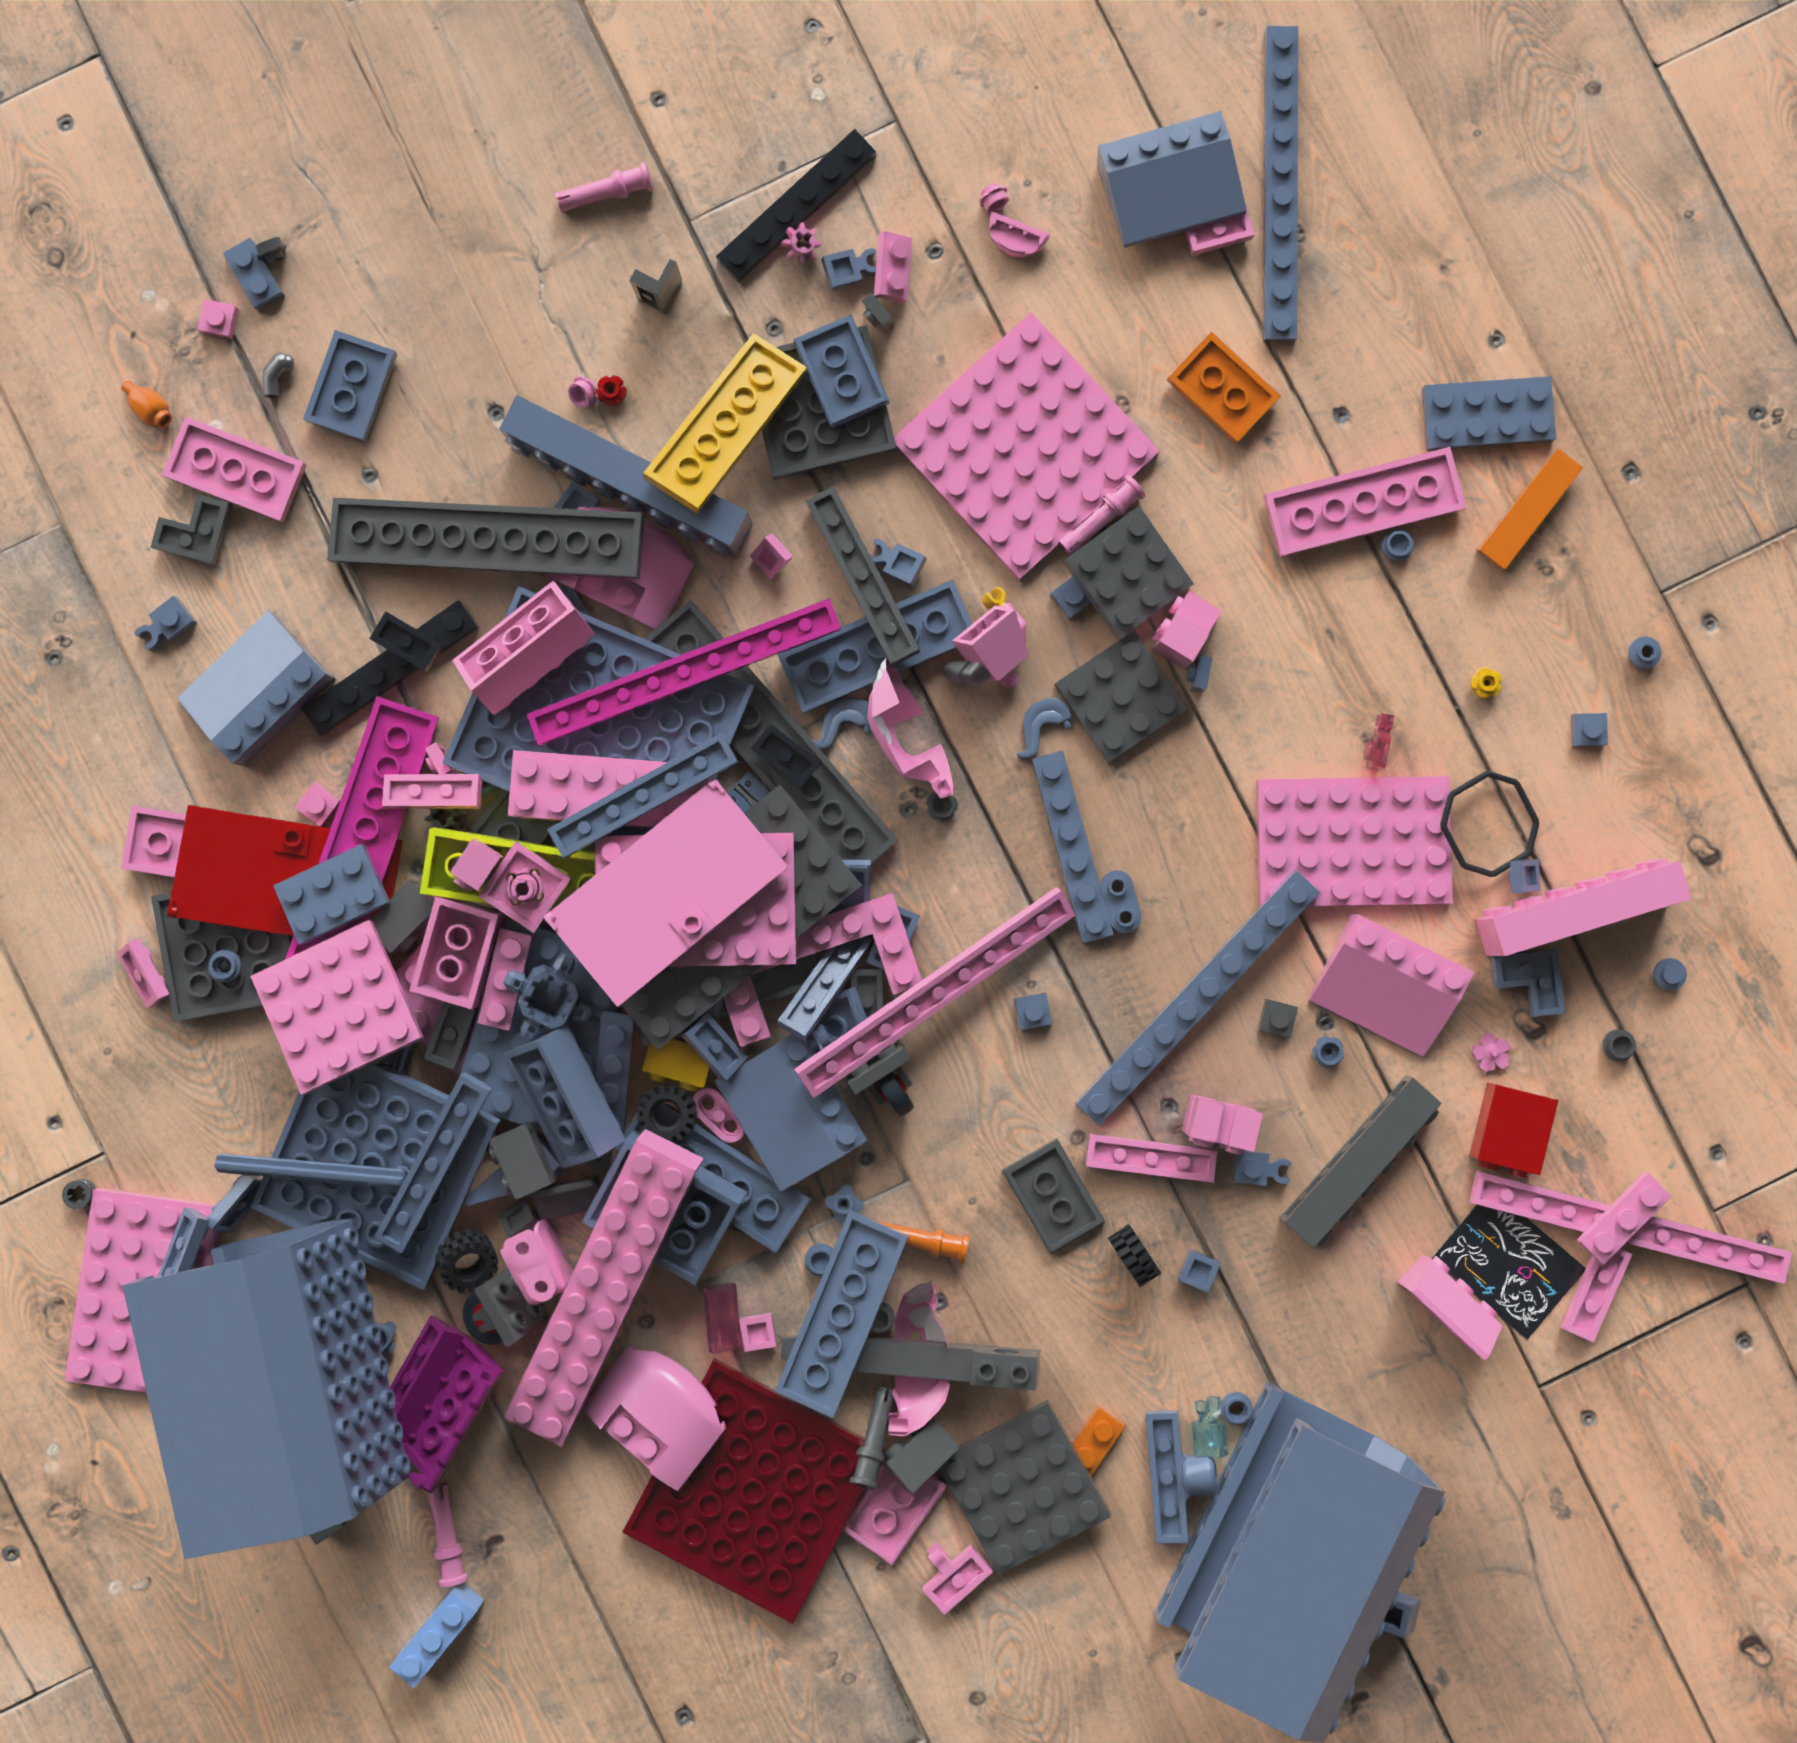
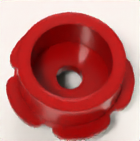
[596,375,627,406]

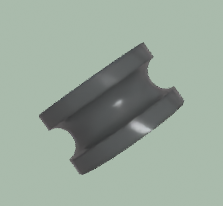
[62,1179,96,1209]

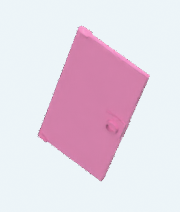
[543,778,788,1007]

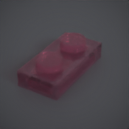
[703,1283,742,1354]

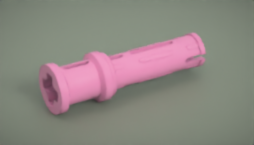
[555,162,654,213]
[1059,474,1146,556]
[428,1483,468,1587]

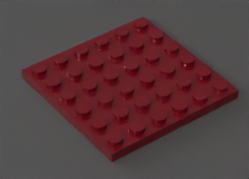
[622,1358,884,1624]

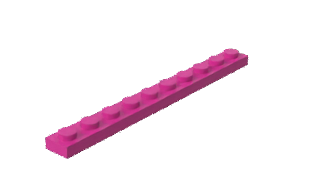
[526,598,841,745]

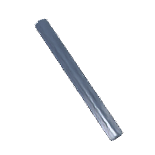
[214,1153,406,1189]

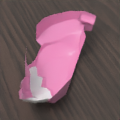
[867,657,953,798]
[888,1281,950,1436]

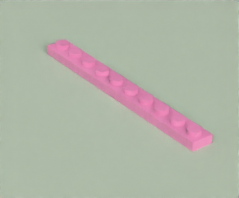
[794,887,1075,1098]
[1469,1171,1792,1284]

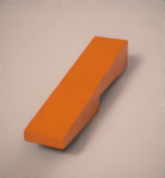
[1476,448,1583,570]

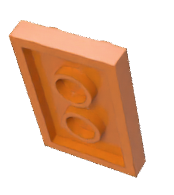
[1167,332,1281,445]

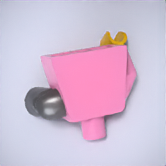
[944,587,1028,688]

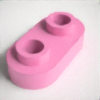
[692,1087,745,1143]

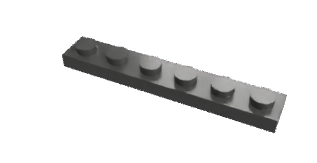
[805,486,920,667]

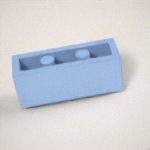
[389,1583,484,1688]

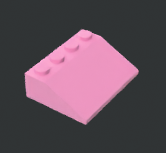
[1308,914,1474,1057]

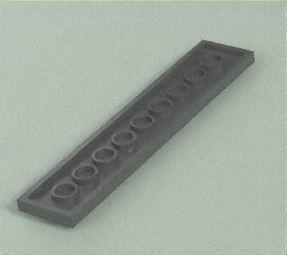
[327,498,645,579]
[644,599,898,864]

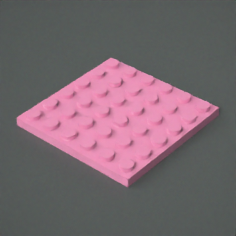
[894,312,1160,581]

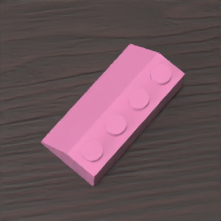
[452,581,596,715]

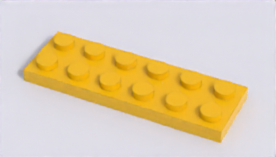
[643,333,807,514]

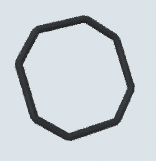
[1440,771,1539,877]

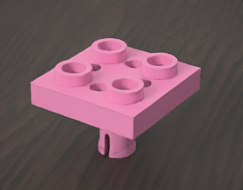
[478,841,571,933]

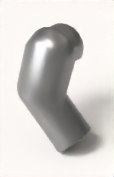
[263,353,294,398]

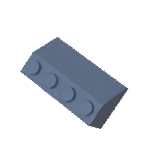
[504,1024,626,1169]

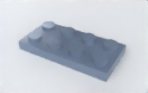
[1422,376,1556,451]

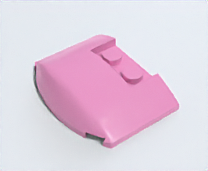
[546,506,694,630]
[583,1345,726,1491]

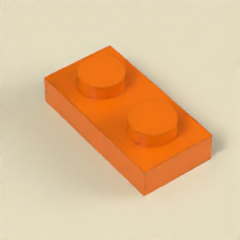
[1072,1406,1125,1476]

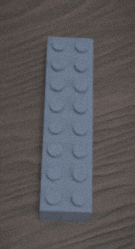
[499,395,752,558]

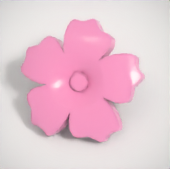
[1471,1033,1511,1072]

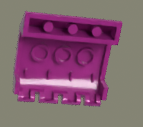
[390,1315,504,1494]

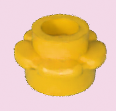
[1470,667,1502,699]

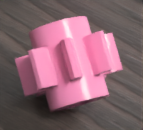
[781,222,822,265]

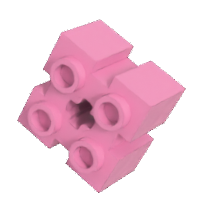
[1182,1094,1263,1155]

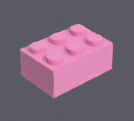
[409,896,506,1010]

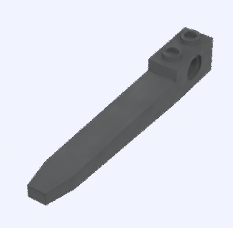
[781,1335,1041,1391]

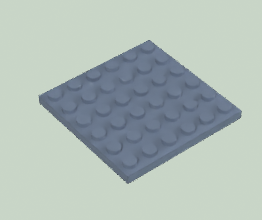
[250,1063,501,1290]

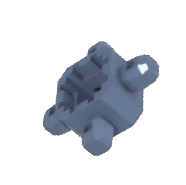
[503,953,592,1041]

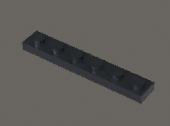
[716,129,876,283]
[301,600,479,736]

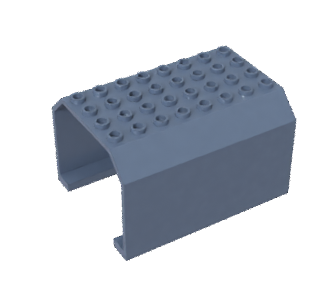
[122,1219,411,1559]
[1154,1382,1445,1743]

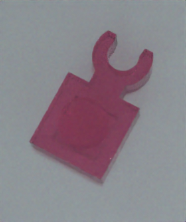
[1363,713,1394,771]

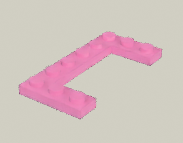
[723,893,922,1047]

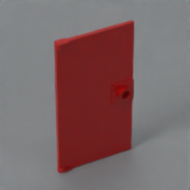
[167,805,403,948]

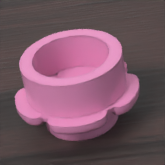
[979,183,1009,213]
[568,376,598,408]

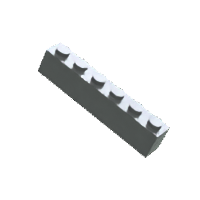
[1279,1075,1442,1248]

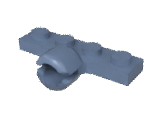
[1146,1410,1217,1543]

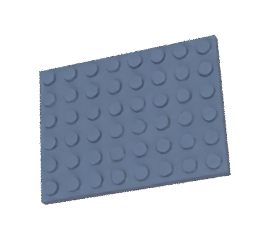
[442,586,756,836]

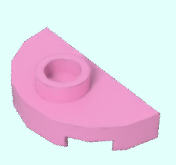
[989,211,1050,258]

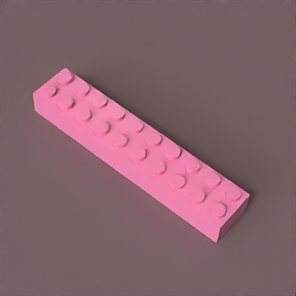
[504,1129,704,1447]

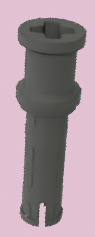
[849,1387,894,1490]

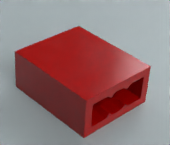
[1469,1082,1559,1179]

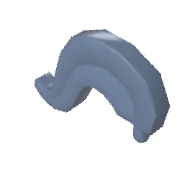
[812,697,871,750]
[1017,698,1072,759]

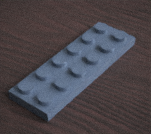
[778,579,972,714]
[615,1102,811,1253]
[775,1210,910,1418]

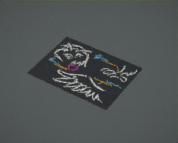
[1432,1205,1586,1339]

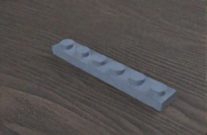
[547,733,738,859]
[1031,751,1114,943]
[374,1072,493,1254]

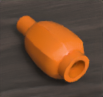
[121,381,172,429]

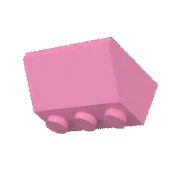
[1398,1254,1502,1361]

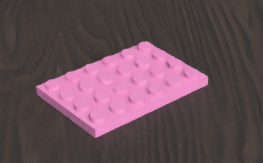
[1256,776,1453,907]
[595,833,796,967]
[65,1188,220,1393]

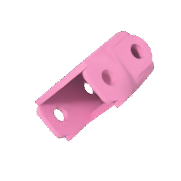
[500,1218,573,1305]

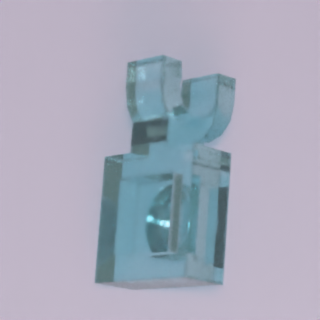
[1191,1396,1228,1458]

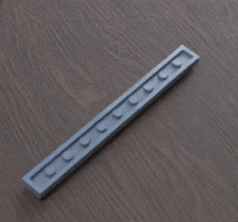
[1263,26,1298,342]
[1075,870,1320,1126]

